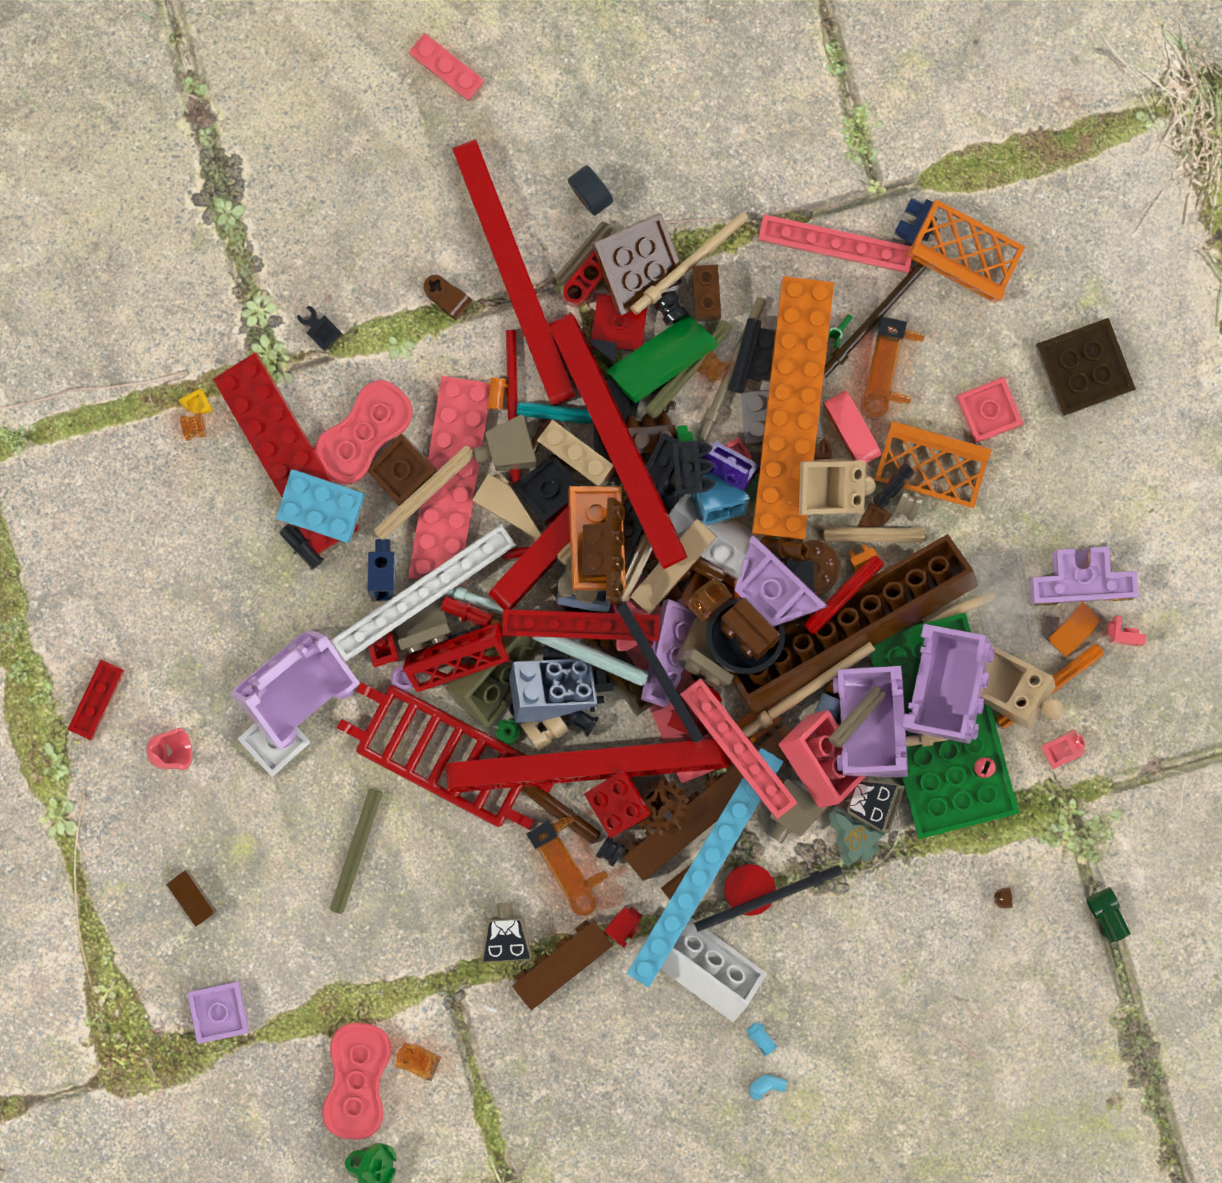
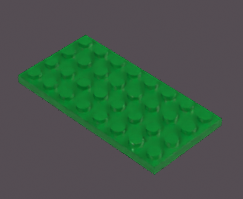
[869,612,1019,839]

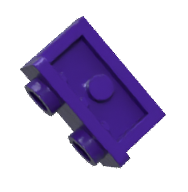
[701,441,760,491]

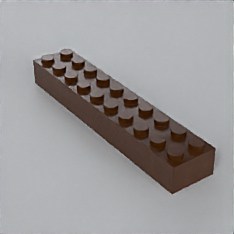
[726,534,978,715]

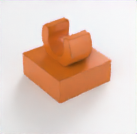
[850,544,878,573]

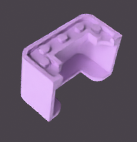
[902,624,995,744]

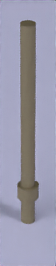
[698,297,766,442]

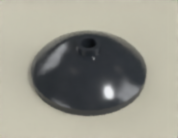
[706,597,785,674]

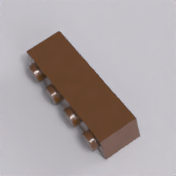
[512,919,613,1011]

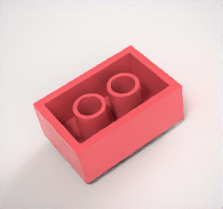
[778,710,866,808]

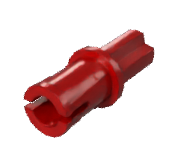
[441,595,493,627]

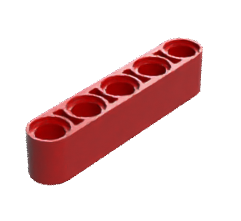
[488,505,570,610]

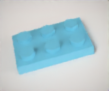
[276,469,365,543]

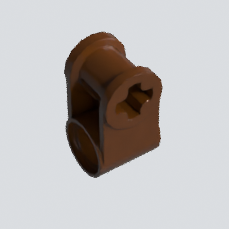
[423,275,473,321]

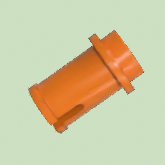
[487,377,508,410]

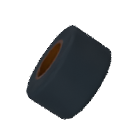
[568,165,614,216]

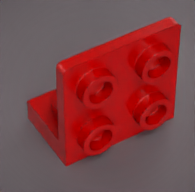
[584,770,651,839]

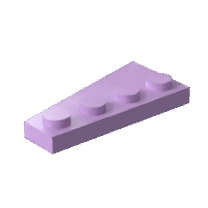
[641,599,708,707]

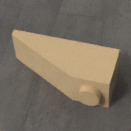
[472,473,541,540]

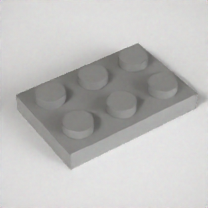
[741,391,822,445]

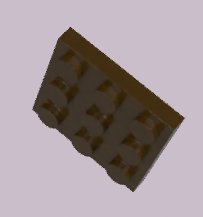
[1035,317,1136,417]

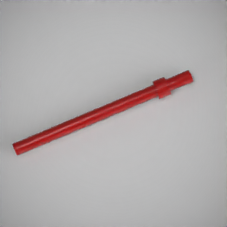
[506,330,520,484]

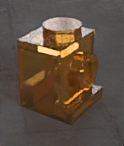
[685,576,732,623]

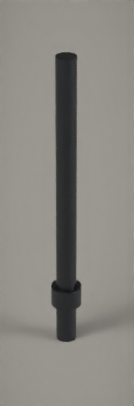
[694,865,843,932]

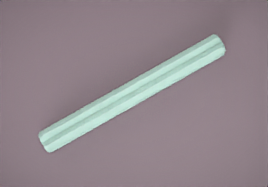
[531,637,649,686]

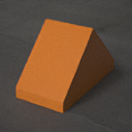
[1047,602,1101,657]

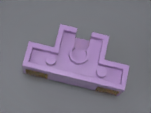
[1028,547,1139,606]

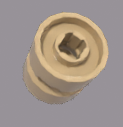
[521,716,569,751]

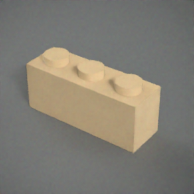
[537,420,616,486]

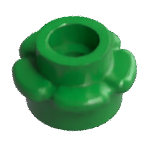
[496,719,521,744]

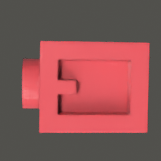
[1107,615,1146,647]
[1041,729,1086,769]

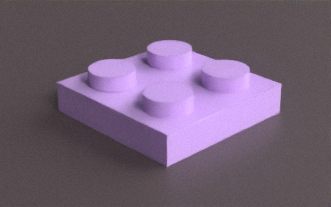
[187,981,250,1044]

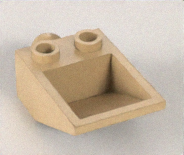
[799,459,876,515]
[981,645,1063,730]

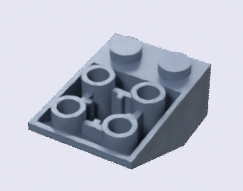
[509,659,597,723]

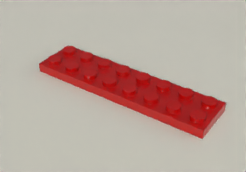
[213,352,361,554]

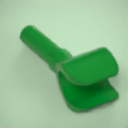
[828,314,853,348]

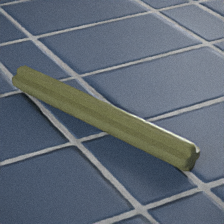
[645,320,732,418]
[330,789,382,914]

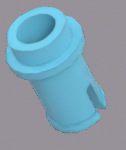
[746,1021,777,1056]

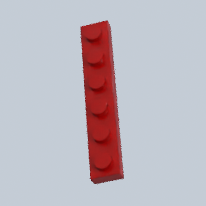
[502,609,660,642]

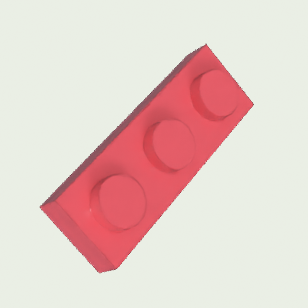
[409,33,484,102]

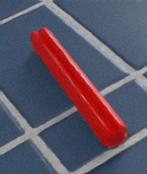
[804,555,884,634]

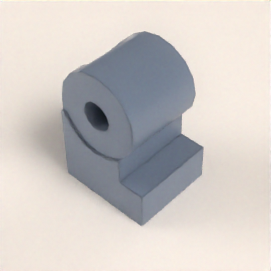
[814,693,841,724]

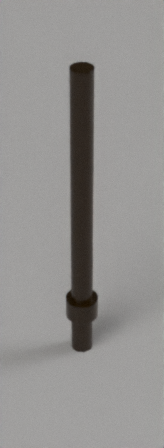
[824,263,927,378]

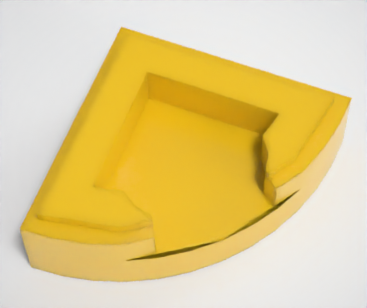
[179,388,214,414]

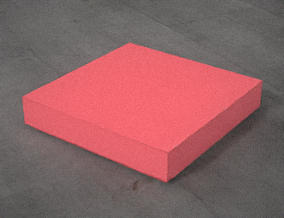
[956,377,1023,444]

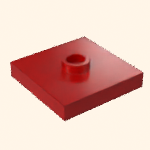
[591,294,648,351]

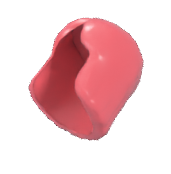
[146,728,193,770]

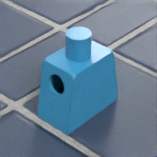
[691,472,750,525]

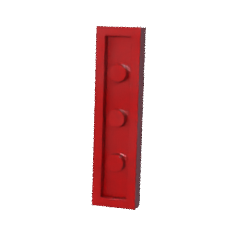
[402,623,510,693]

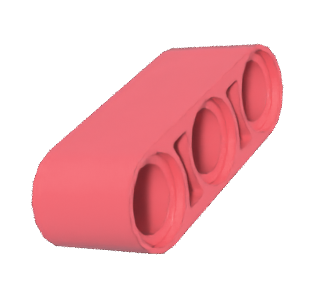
[823,390,882,464]

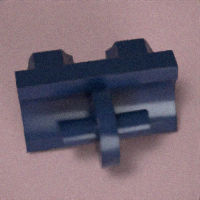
[894,198,940,246]

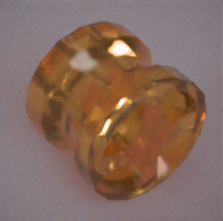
[697,351,729,384]
[180,412,207,441]

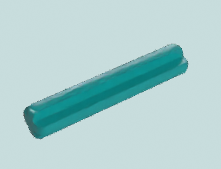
[517,402,592,424]

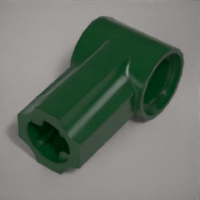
[1086,887,1131,943]

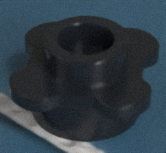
[661,483,684,508]

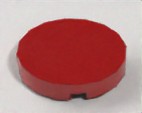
[724,864,776,916]

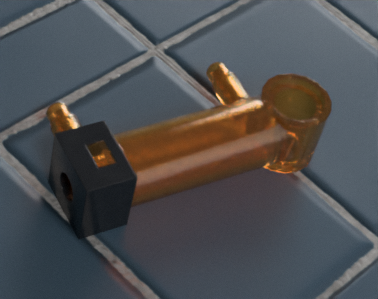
[861,316,925,420]
[526,815,608,916]

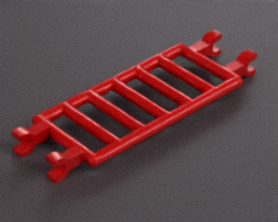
[337,682,554,830]

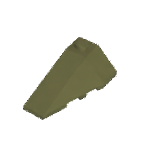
[445,636,540,729]

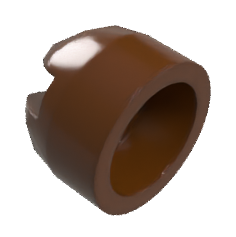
[994,887,1013,909]

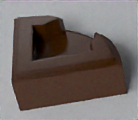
[858,502,893,528]

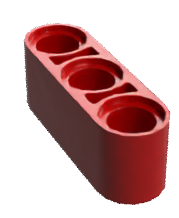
[563,252,604,307]

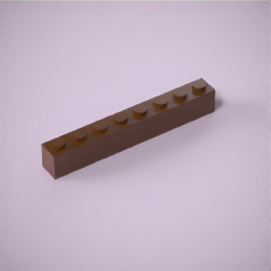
[623,725,790,881]

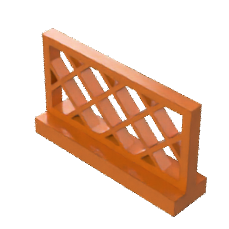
[905,199,1025,303]
[874,420,992,508]

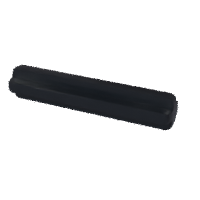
[729,318,762,394]

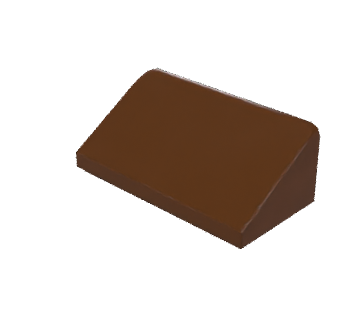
[166,869,217,927]

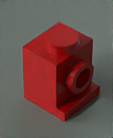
[604,906,643,948]

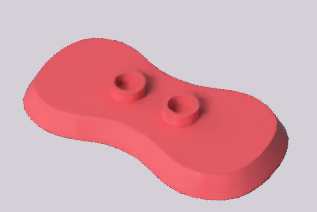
[314,380,413,484]
[322,1023,391,1140]

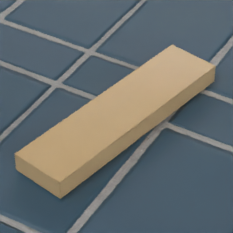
[630,519,718,614]

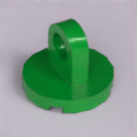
[345,1143,397,1183]

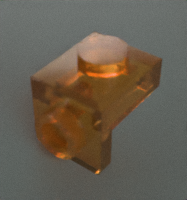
[395,1042,441,1081]

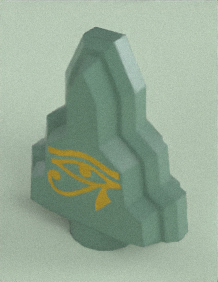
[827,806,886,867]

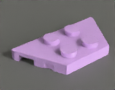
[735,536,827,627]

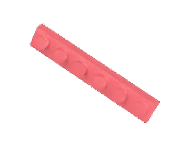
[758,214,912,274]
[680,678,798,820]

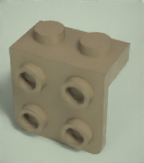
[395,598,452,654]
[674,618,734,688]

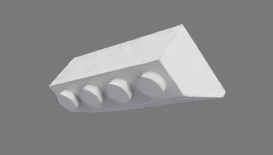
[669,493,763,580]
[661,918,767,1022]

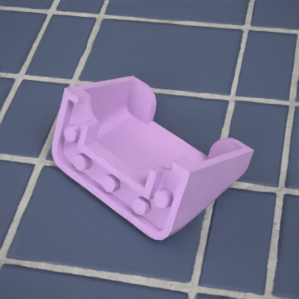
[232,630,360,750]
[833,666,908,777]

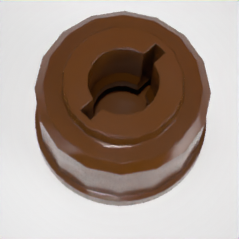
[786,540,840,595]

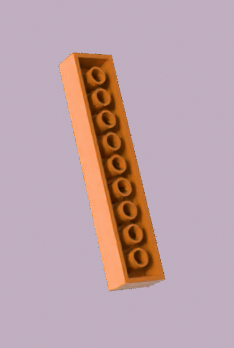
[751,276,834,542]

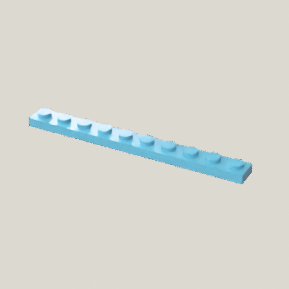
[626,748,784,987]

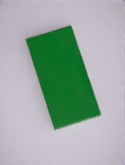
[606,314,719,403]

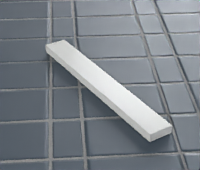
[330,524,516,662]

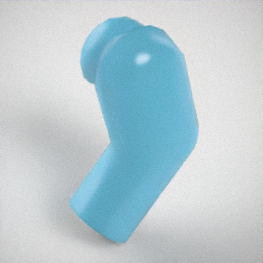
[749,1075,787,1100]

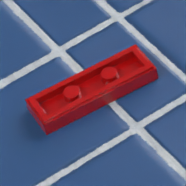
[67,659,125,741]

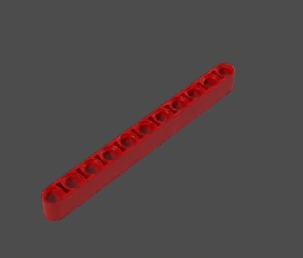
[452,139,575,406]
[548,312,688,570]
[446,739,731,793]

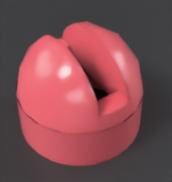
[974,757,996,778]

